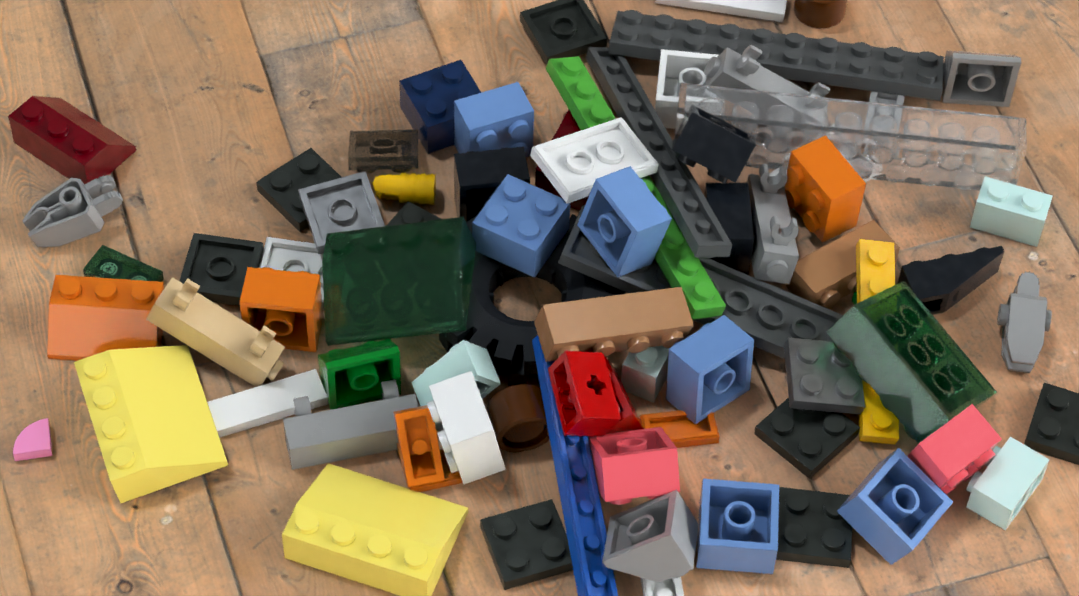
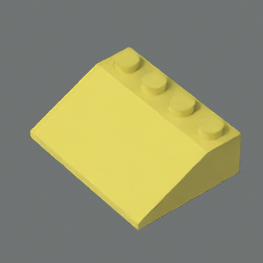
[74,345,228,504]
[282,463,468,596]

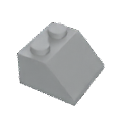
[942,51,1021,107]
[602,490,699,583]

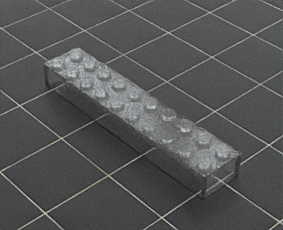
[674,83,1027,191]

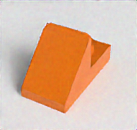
[393,405,445,487]

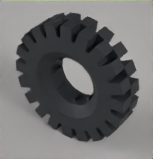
[430,214,626,387]

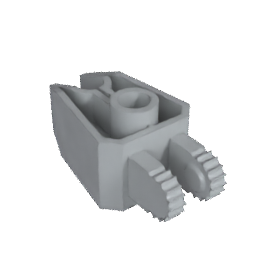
[23,175,123,247]
[997,271,1052,373]

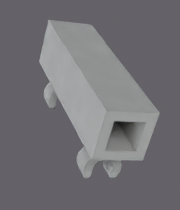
[704,45,830,145]
[746,164,799,284]
[283,380,419,470]

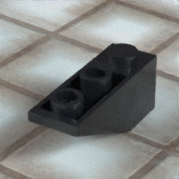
[897,246,1004,318]

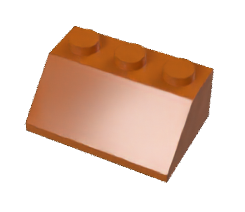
[47,275,164,361]

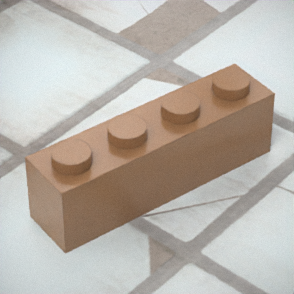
[534,287,694,362]

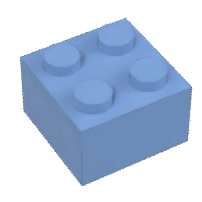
[454,82,534,157]
[577,166,672,278]
[472,174,570,278]
[666,315,754,424]
[837,448,953,565]
[696,479,779,574]

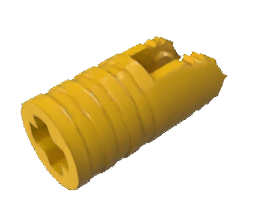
[372,172,436,205]

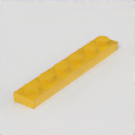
[856,239,899,445]

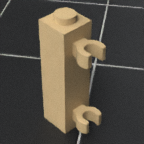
[146,277,285,387]

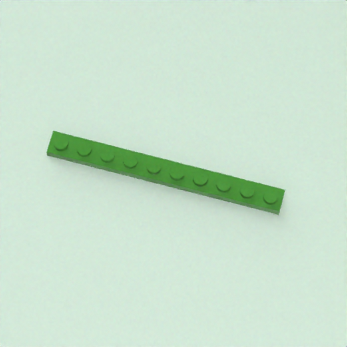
[546,56,726,320]

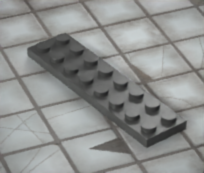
[558,206,847,359]

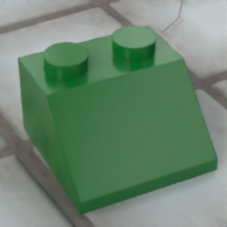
[318,339,401,410]

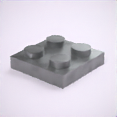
[298,171,386,254]
[784,337,865,414]

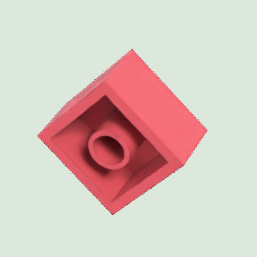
[908,404,1002,495]
[588,427,680,505]

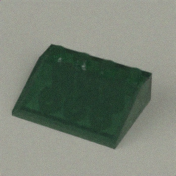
[322,217,476,346]
[826,281,997,444]

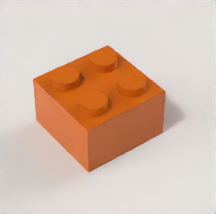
[784,135,866,243]
[240,267,323,352]

